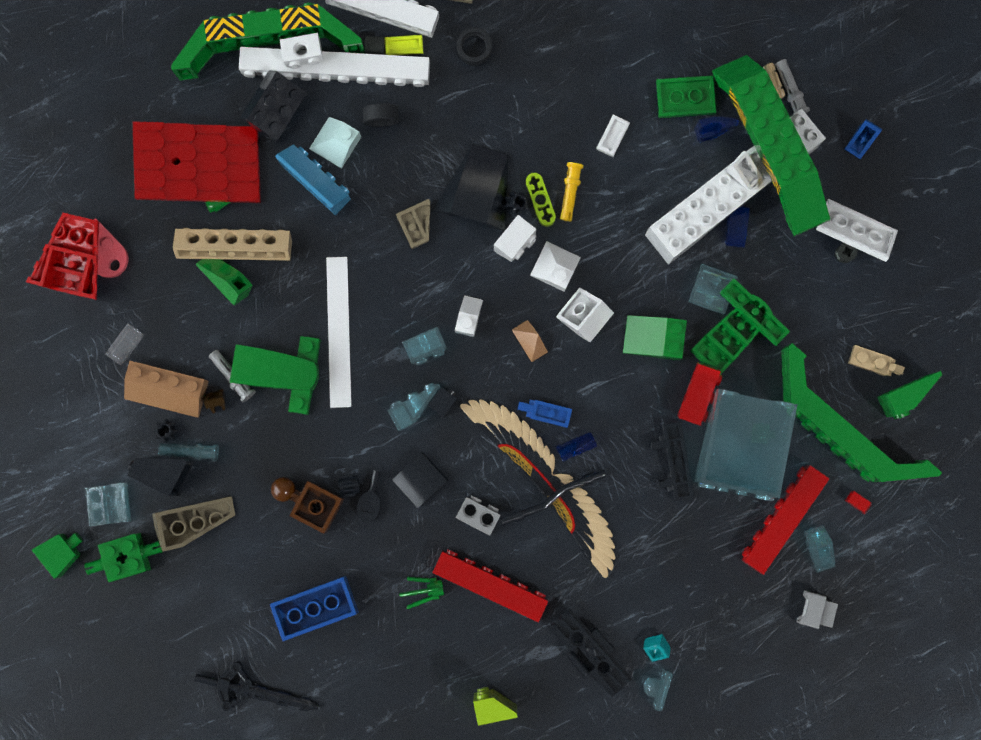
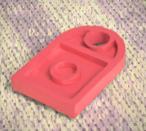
[94,218,129,278]

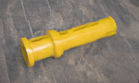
[560,162,584,221]

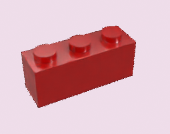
[678,362,722,426]

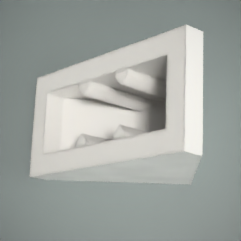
[727,151,762,190]

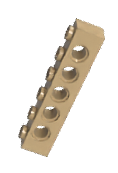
[173,228,292,261]

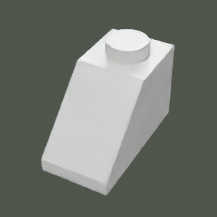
[455,295,483,337]

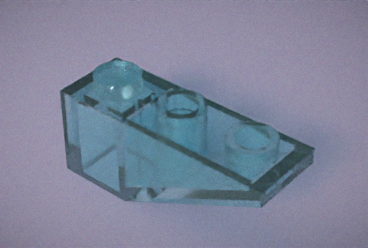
[387,382,441,432]

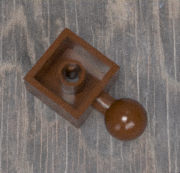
[271,477,344,534]

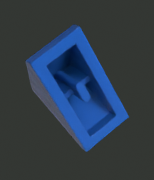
[845,119,882,159]

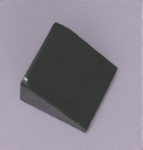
[365,36,385,55]

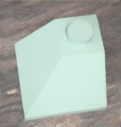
[309,117,361,169]

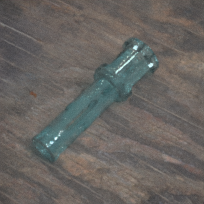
[158,443,219,462]

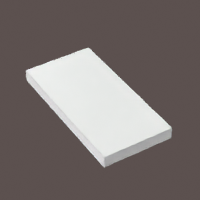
[816,199,898,262]

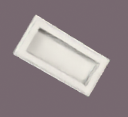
[596,115,630,157]

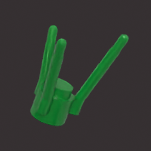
[399,577,444,609]

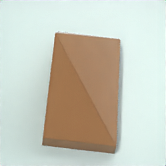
[512,320,548,362]

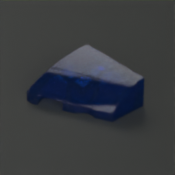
[694,117,739,143]
[555,432,597,462]

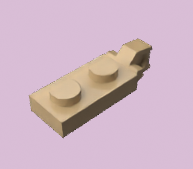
[848,345,905,376]

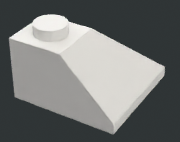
[530,241,581,292]

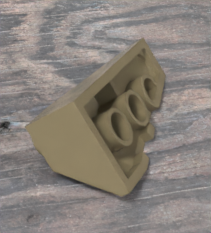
[152,496,235,552]

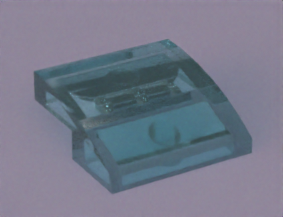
[688,264,738,315]
[85,483,131,526]

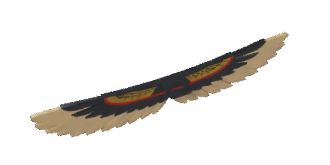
[460,400,615,578]

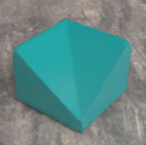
[643,634,671,662]

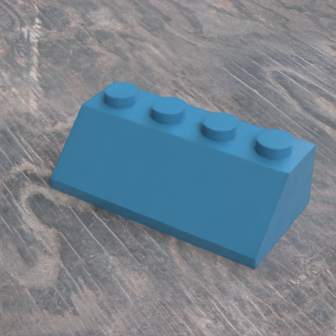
[275,144,351,215]

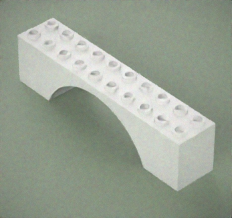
[645,108,826,264]

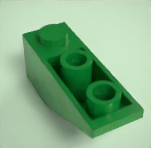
[196,259,253,306]

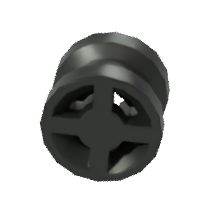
[835,243,857,263]

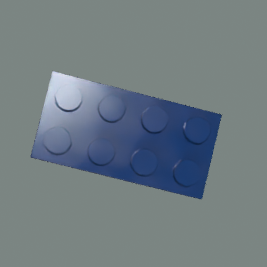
[270,576,359,641]

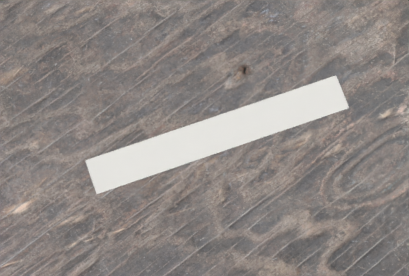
[326,257,351,408]

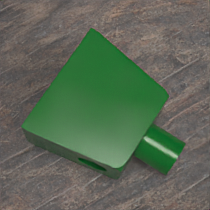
[32,532,83,579]

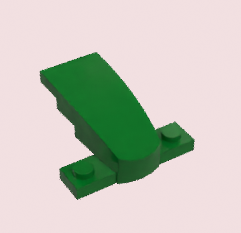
[690,278,790,375]
[230,336,321,415]

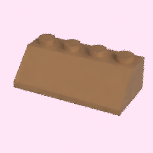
[124,361,209,418]

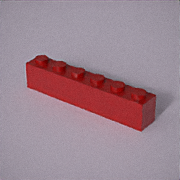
[741,465,829,575]
[432,549,548,623]

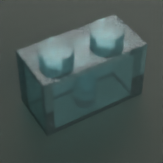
[402,327,447,366]

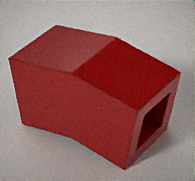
[845,491,872,514]

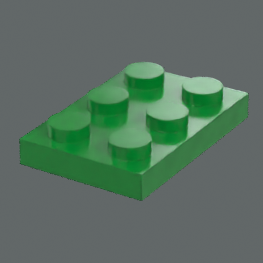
[656,76,716,118]

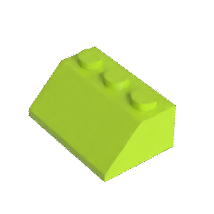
[473,687,518,726]

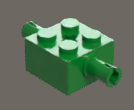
[84,533,164,583]

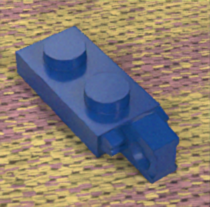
[517,400,572,428]

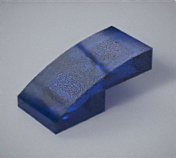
[725,206,750,248]

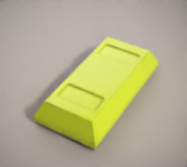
[385,35,423,56]

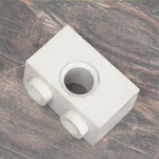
[280,33,324,69]

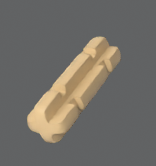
[763,63,785,99]

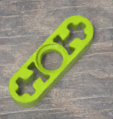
[526,173,556,227]

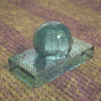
[644,669,673,711]

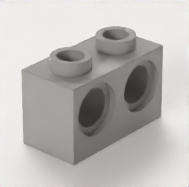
[456,496,501,536]

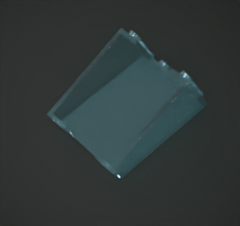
[693,389,798,501]

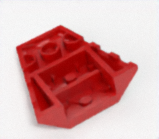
[26,213,99,300]

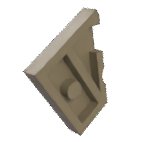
[396,199,430,249]

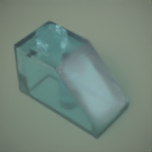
[805,526,836,573]

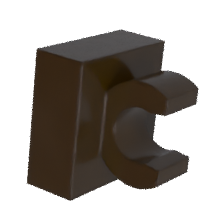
[204,389,225,414]

